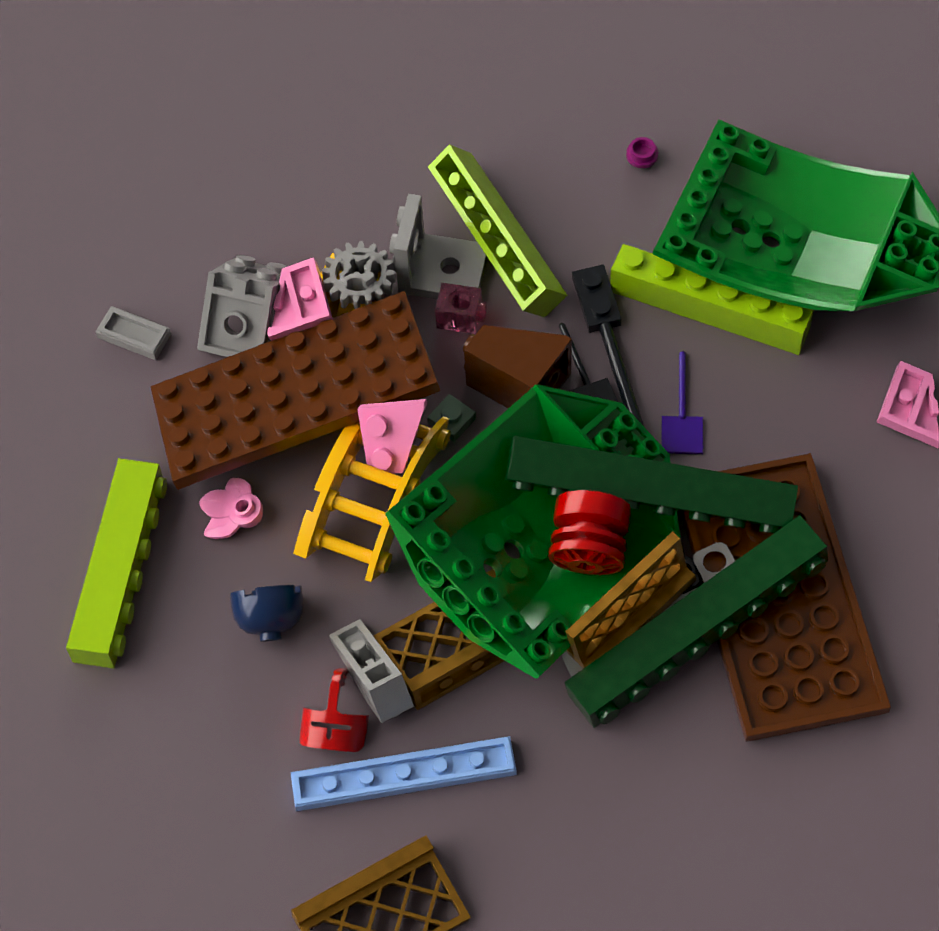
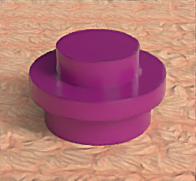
[626,137,659,168]

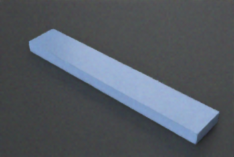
[290,736,517,811]

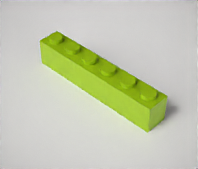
[428,144,568,317]
[610,244,814,355]
[66,458,167,669]

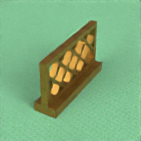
[565,531,696,669]
[373,569,505,711]
[291,835,471,931]

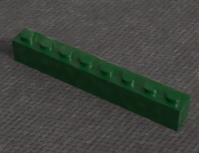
[505,436,798,534]
[564,515,828,728]

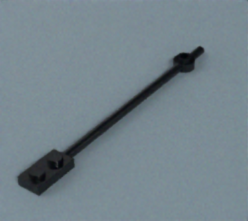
[572,264,701,594]

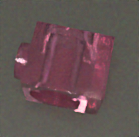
[435,283,487,334]

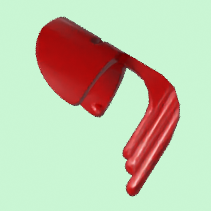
[299,668,369,752]

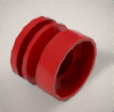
[548,490,631,575]

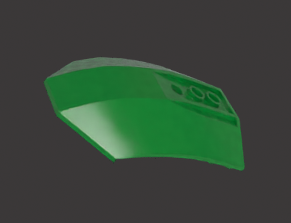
[652,119,939,311]
[385,384,680,679]

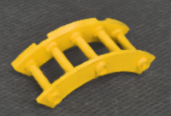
[293,416,451,582]

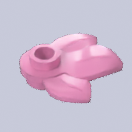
[199,478,263,539]

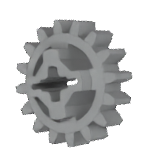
[322,241,396,309]

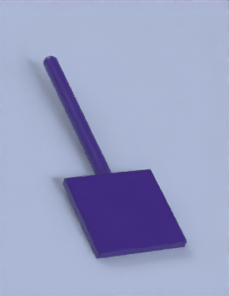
[661,351,703,455]

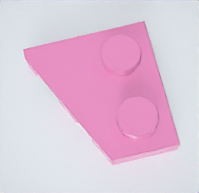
[267,257,333,341]

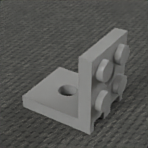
[389,194,488,305]
[197,255,287,357]

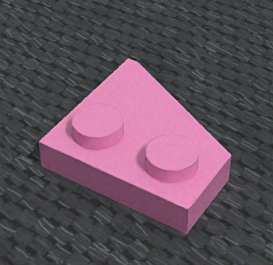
[877,361,939,448]
[357,399,427,474]

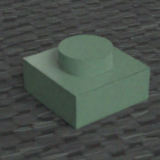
[427,394,476,442]

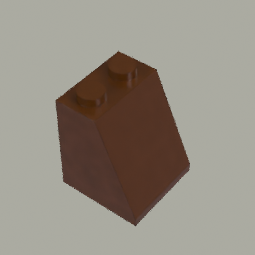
[463,325,572,408]

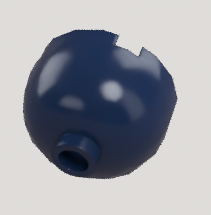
[230,585,303,642]

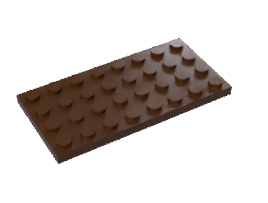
[150,291,441,490]
[681,453,891,742]

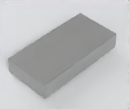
[95,306,171,360]

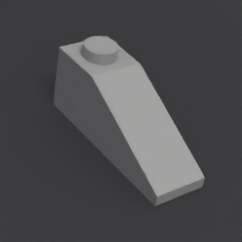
[329,619,414,723]

